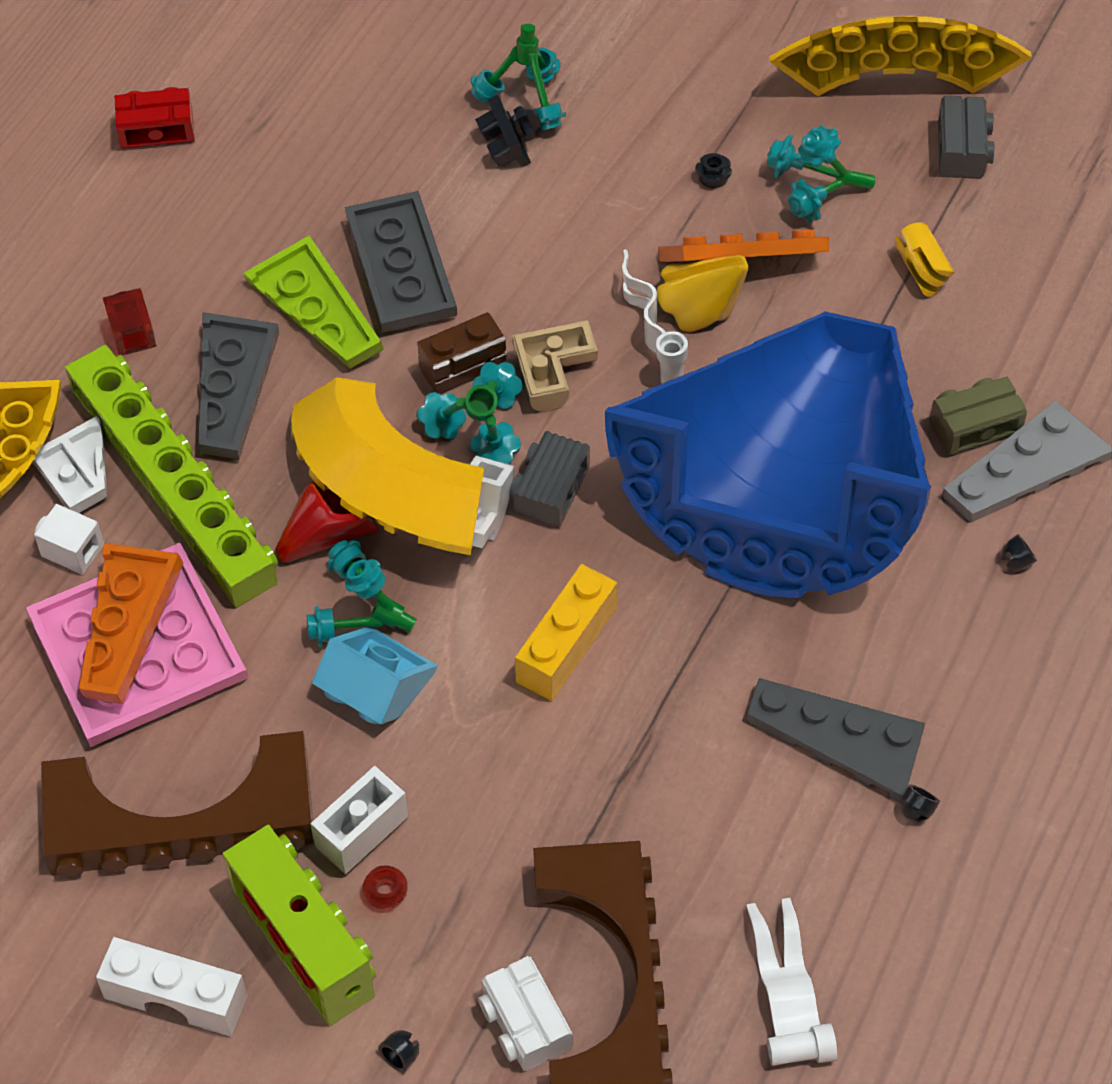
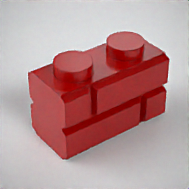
[114,87,195,149]

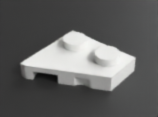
[33,416,107,513]

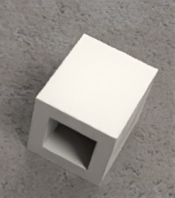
[34,504,104,575]

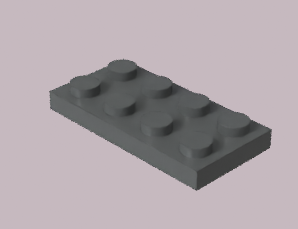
[345,191,457,333]

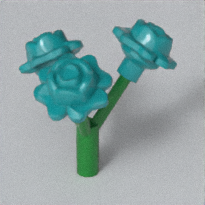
[767,125,875,223]

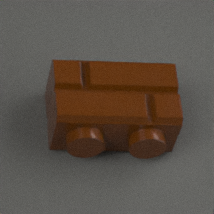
[417,312,507,394]

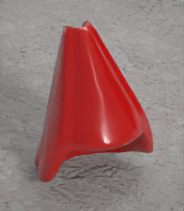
[275,481,379,563]

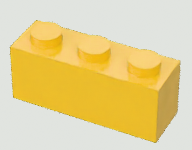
[515,564,618,702]

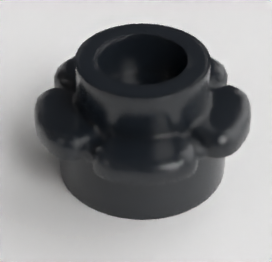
[695,153,732,188]

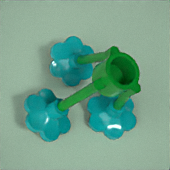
[416,362,523,465]

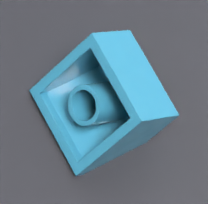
[312,626,438,724]

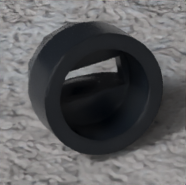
[1001,534,1037,570]
[901,784,940,822]
[378,1030,419,1072]

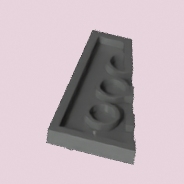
[199,312,279,459]
[747,678,925,803]

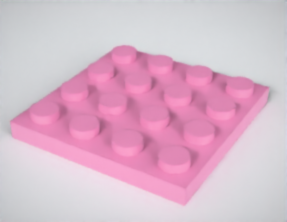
[26,543,248,747]

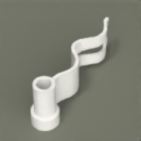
[622,249,688,384]
[746,898,837,1066]

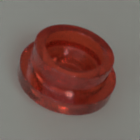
[363,865,408,909]

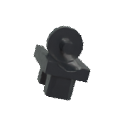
[475,95,541,167]

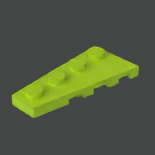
[243,235,384,369]

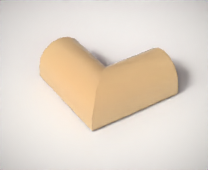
[512,320,598,412]

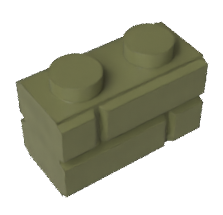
[929,376,1027,455]

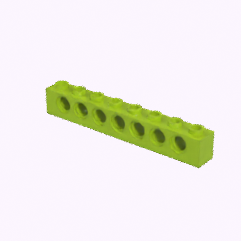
[64,344,278,608]

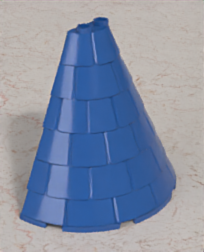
[605,311,931,598]

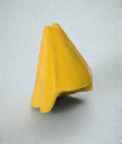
[657,255,748,332]

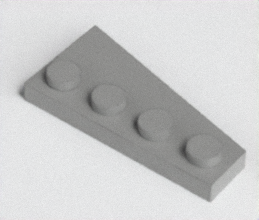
[942,401,1112,523]

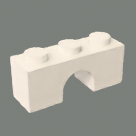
[96,937,248,1037]

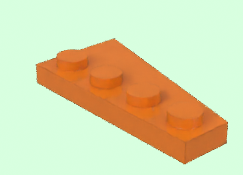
[658,229,830,262]
[79,543,183,704]

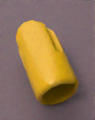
[894,222,955,297]

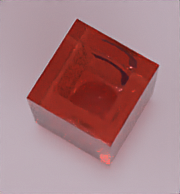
[103,288,157,356]

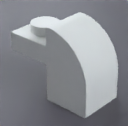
[470,456,514,548]

